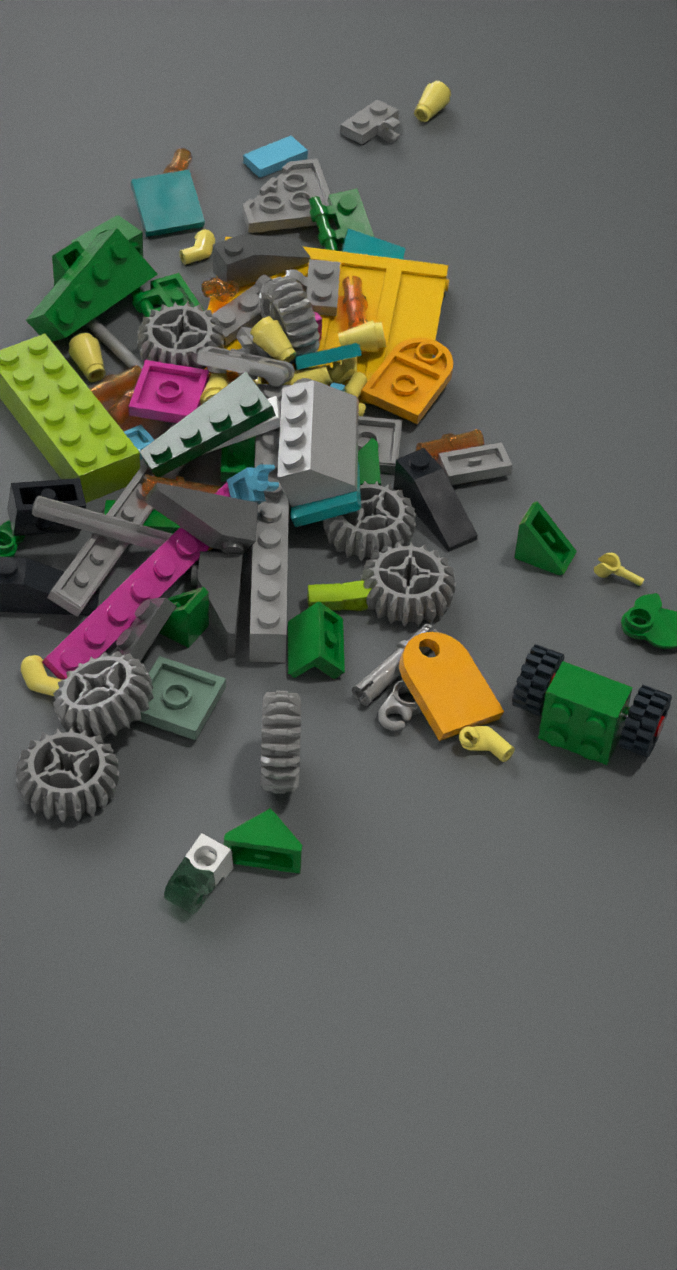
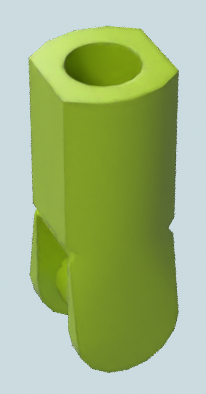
[307,581,372,611]

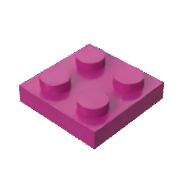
[129,360,209,423]

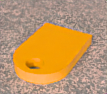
[361,338,453,424]
[399,632,504,741]

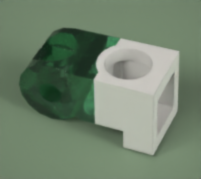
[164,833,233,914]

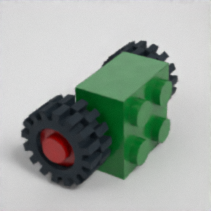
[512,644,672,765]

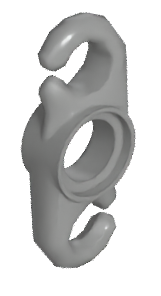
[378,680,421,731]

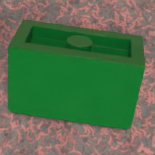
[288,602,345,679]

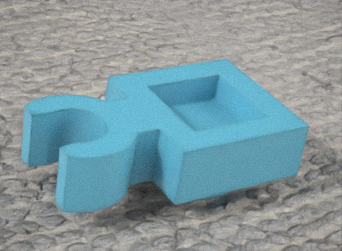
[227,464,279,505]

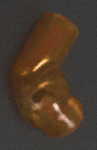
[201,277,239,302]

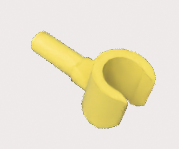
[594,552,644,586]

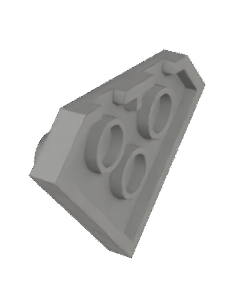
[243,159,335,233]

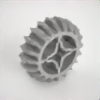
[259,276,320,364]
[137,302,224,370]
[323,481,416,561]
[361,541,456,627]
[53,651,154,740]
[260,690,301,794]
[16,726,120,823]

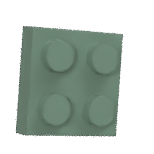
[138,656,226,741]

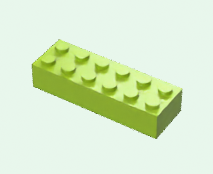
[0,334,140,503]

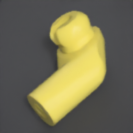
[344,372,367,416]
[21,655,62,696]
[459,726,515,762]

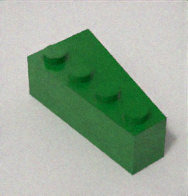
[26,228,158,342]

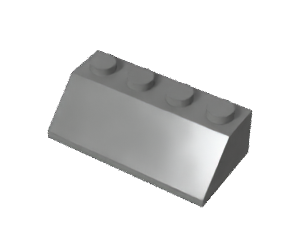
[277,380,359,507]

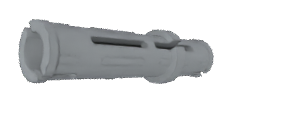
[352,624,438,706]

